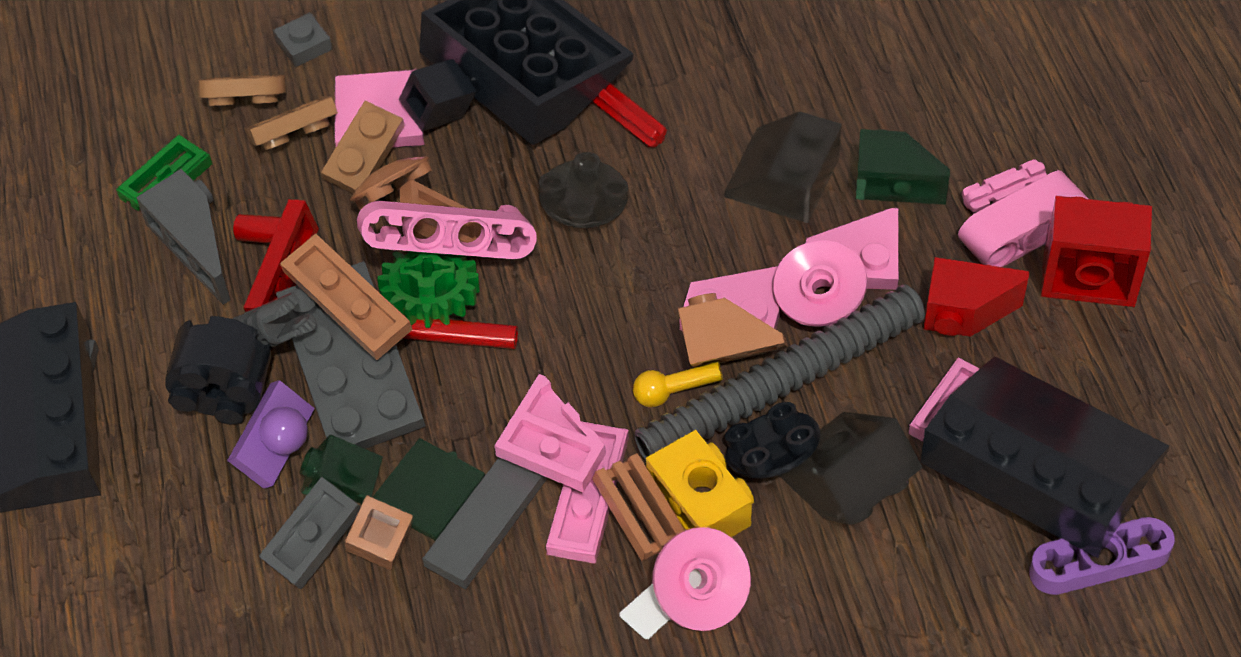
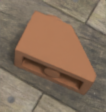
[678,293,788,368]

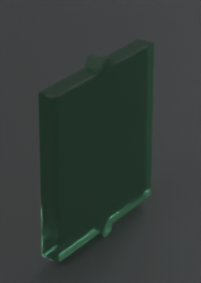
[372,438,485,541]

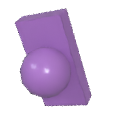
[227,380,315,488]

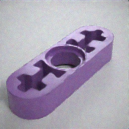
[1029,517,1175,595]

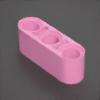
[958,171,1088,267]

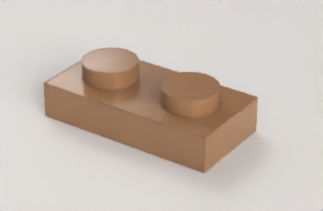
[244,96,338,150]
[321,100,405,194]

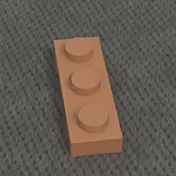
[280,234,412,360]

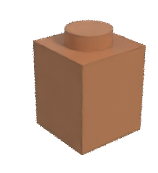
[345,495,413,571]

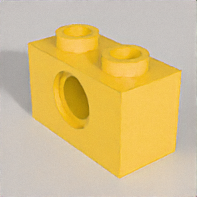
[646,430,754,537]

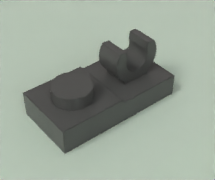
[259,477,361,589]

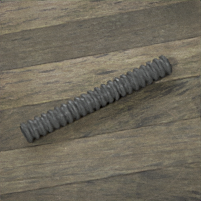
[635,284,925,461]

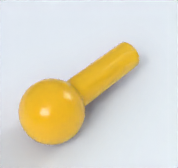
[633,362,723,407]

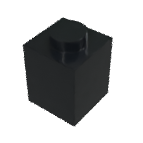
[399,59,477,131]

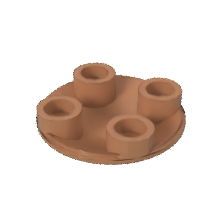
[349,157,432,210]

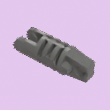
[232,292,317,347]

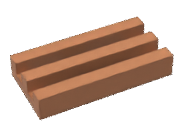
[592,453,685,561]

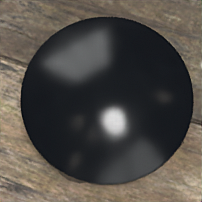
[725,402,821,478]

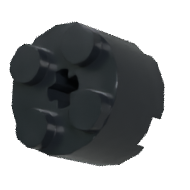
[165,316,272,425]

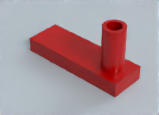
[233,199,319,312]

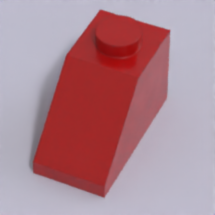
[924,257,1029,337]

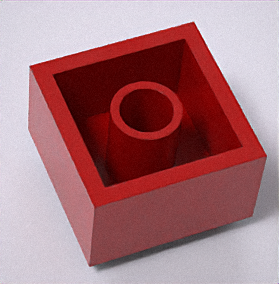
[1041,196,1152,307]

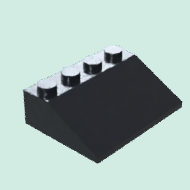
[419,0,634,145]
[0,302,101,513]
[920,356,1169,558]

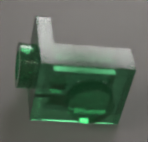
[300,434,383,504]

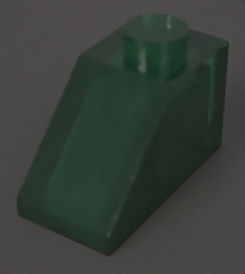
[856,129,950,205]

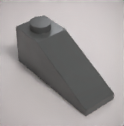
[136,169,231,305]

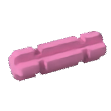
[962,160,1047,213]

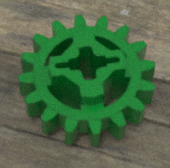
[377,251,480,328]

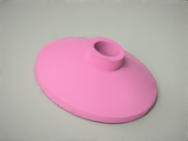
[773,240,867,327]
[653,527,751,631]

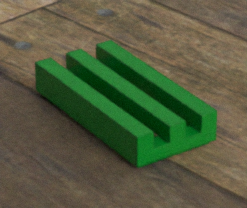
[116,134,212,211]

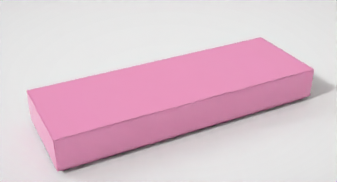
[546,421,629,564]

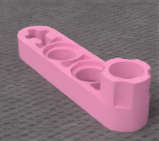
[357,201,537,259]

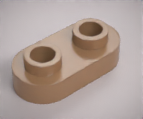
[198,75,286,106]

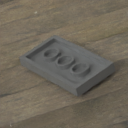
[276,261,426,460]

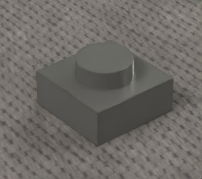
[273,13,332,67]

